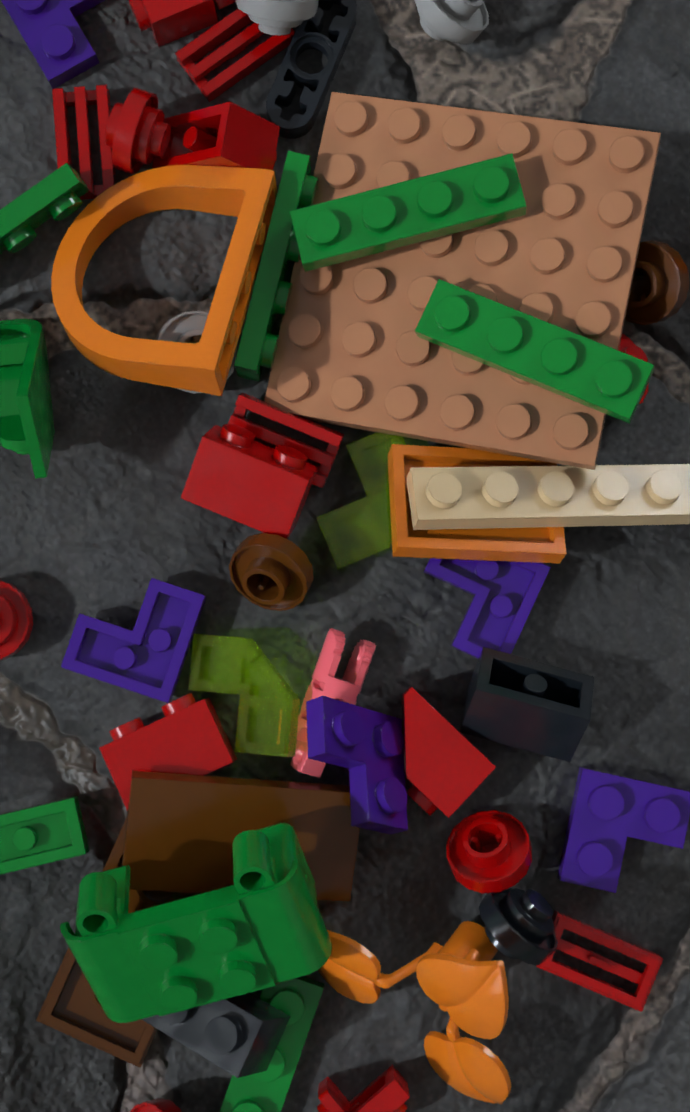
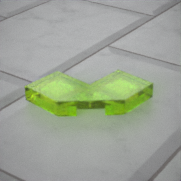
[316,432,406,570]
[188,634,300,757]

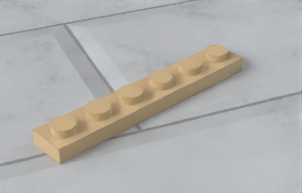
[406,464,690,530]

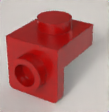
[317,1064,410,1112]

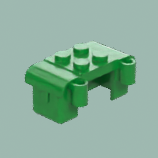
[60,823,332,1023]

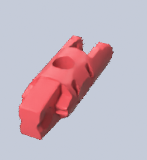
[290,628,376,778]

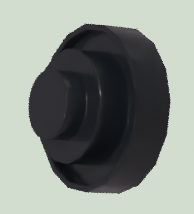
[479,888,558,966]

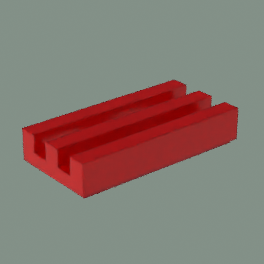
[175,8,295,102]
[52,84,116,200]
[228,392,345,488]
[536,910,663,1012]

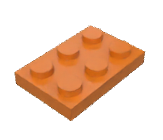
[388,444,567,564]

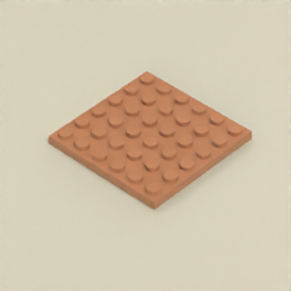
[264,92,661,470]

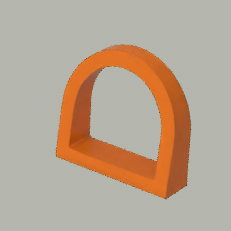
[51,165,278,397]

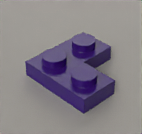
[1,0,105,89]
[424,558,551,659]
[61,578,207,703]
[306,696,408,835]
[557,767,690,893]

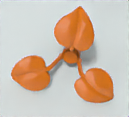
[318,921,511,1105]

